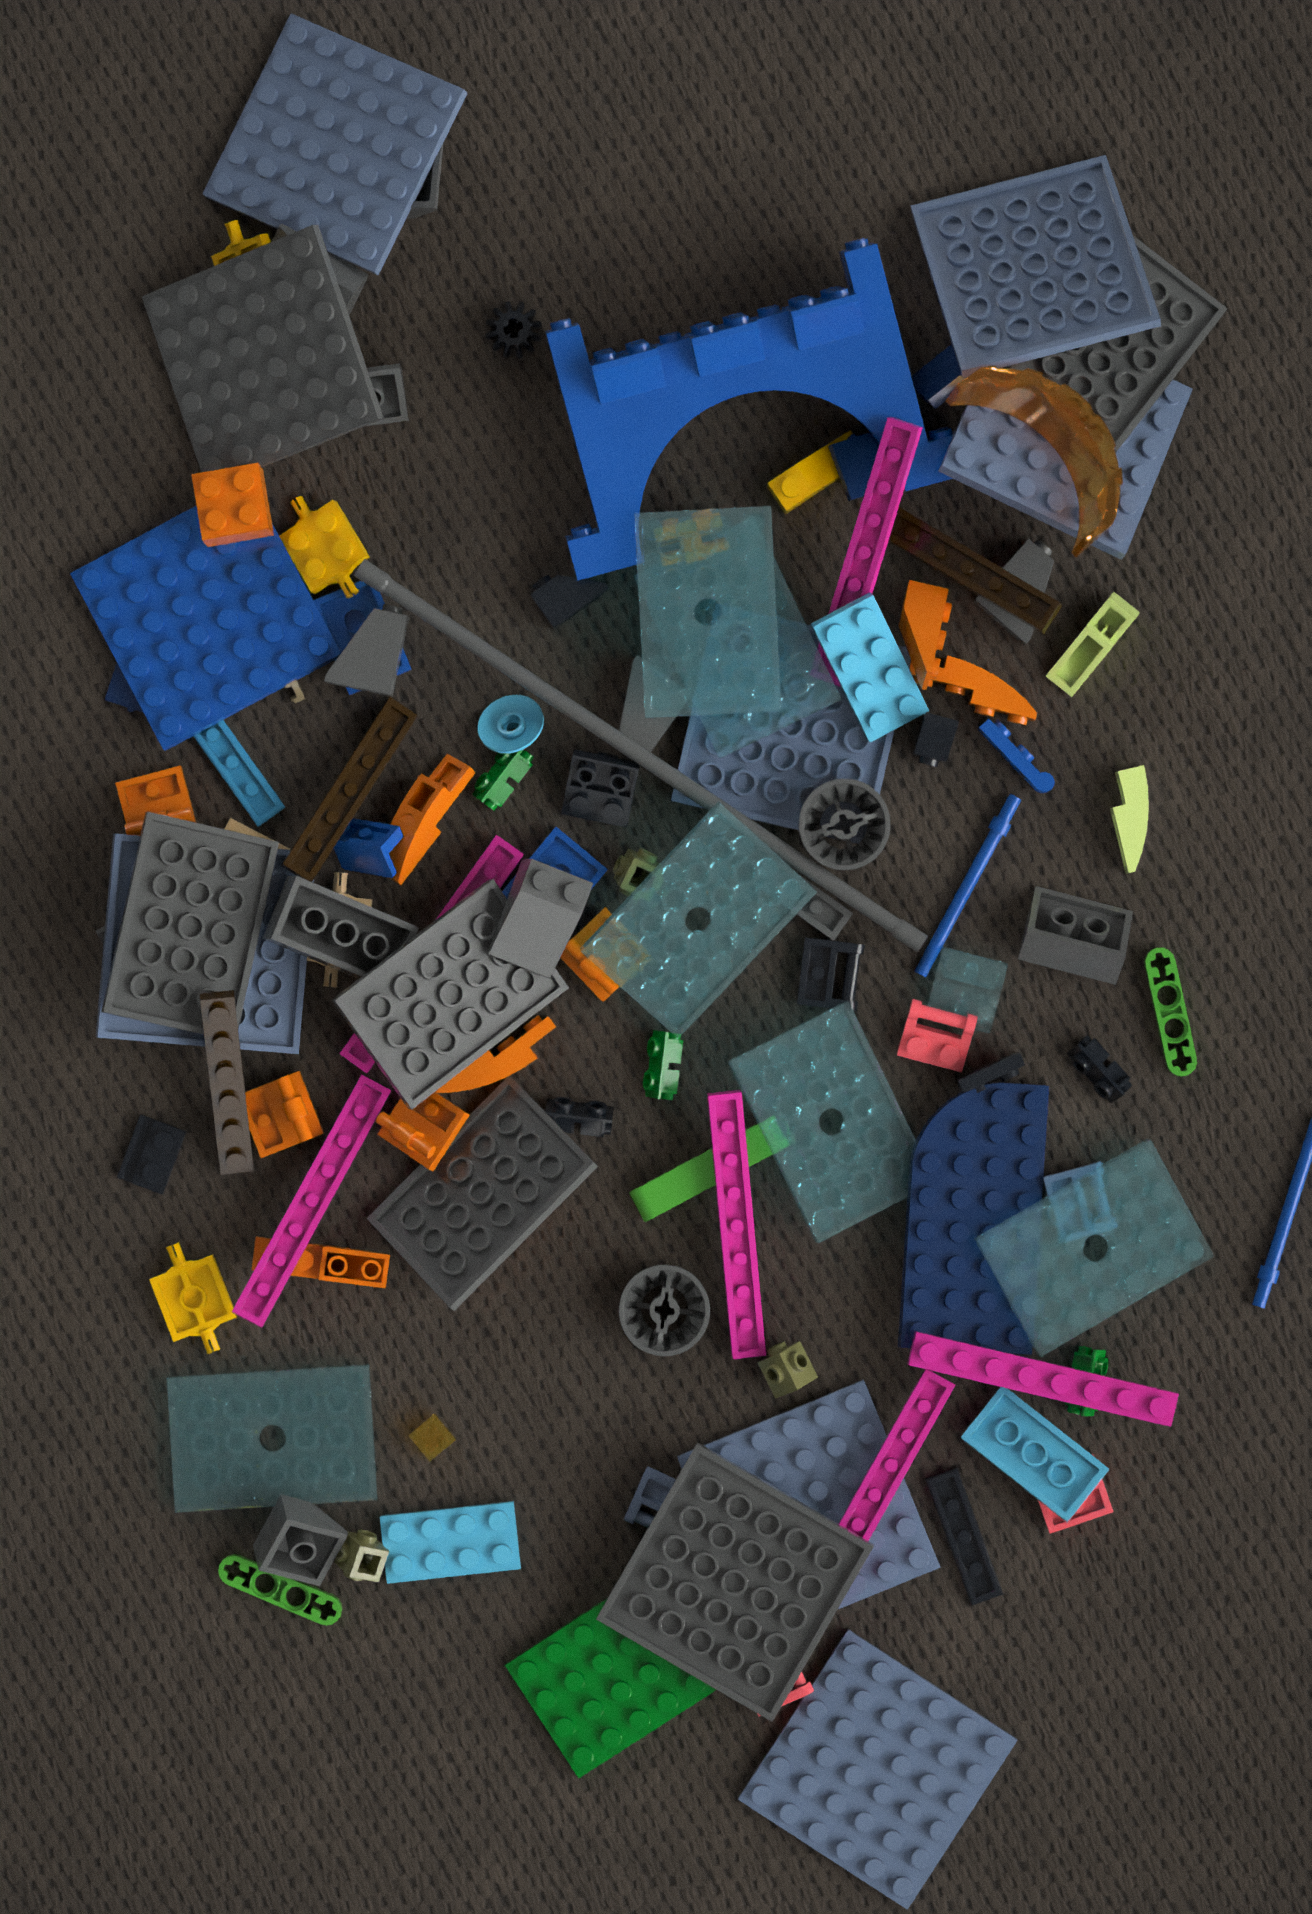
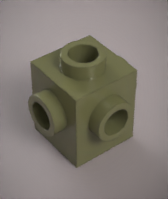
[613,848,664,901]
[757,1341,818,1399]
[334,1529,389,1582]

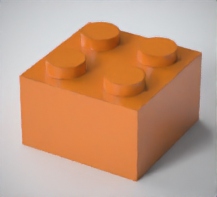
[191,463,274,547]

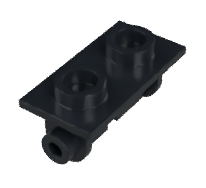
[1066,1035,1132,1103]
[545,1097,614,1137]

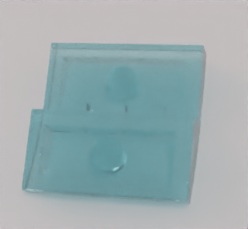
[927,947,1008,1034]

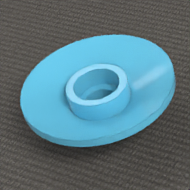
[478,695,544,753]

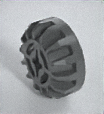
[798,779,890,870]
[619,1264,710,1356]

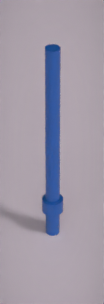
[914,794,1021,978]
[1252,1117,1312,1309]

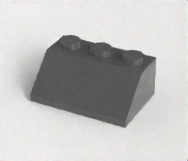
[1018,886,1133,985]

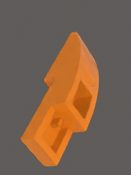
[909,655,1037,725]
[387,754,475,885]
[435,1015,557,1093]
[251,1236,390,1288]

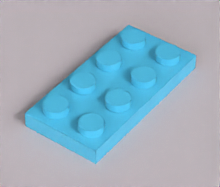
[810,592,929,742]
[961,1387,1109,1523]
[380,1501,521,1584]

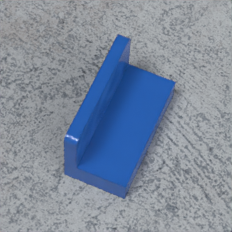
[333,818,404,878]

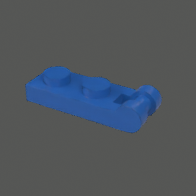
[977,719,1055,793]

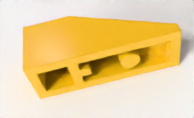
[767,430,853,515]

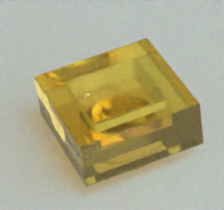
[408,1413,456,1461]

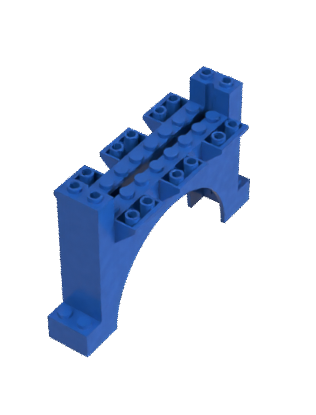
[545,238,955,580]

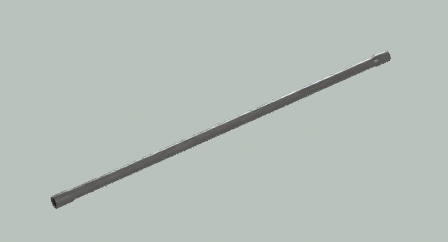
[354,559,928,952]

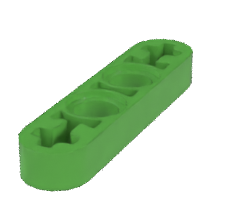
[1144,948,1197,1076]
[218,1554,342,1626]

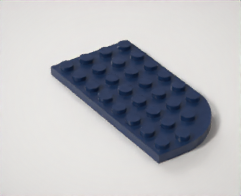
[898,1082,1049,1355]

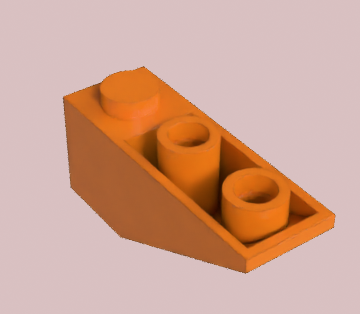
[899,580,952,690]

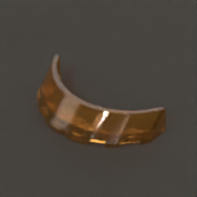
[946,366,1123,558]

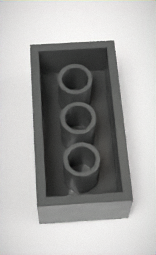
[262,876,419,979]

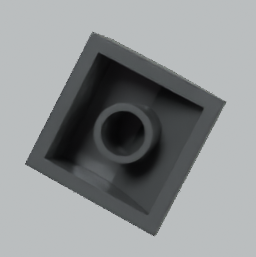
[253,1494,348,1586]

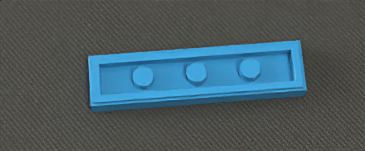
[194,720,286,827]

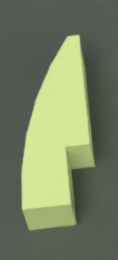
[1046,592,1140,697]
[1110,765,1149,874]

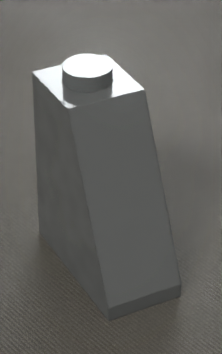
[974,539,1054,646]
[324,604,409,697]
[619,655,692,761]

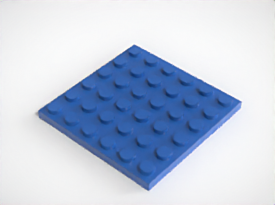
[70,506,342,751]

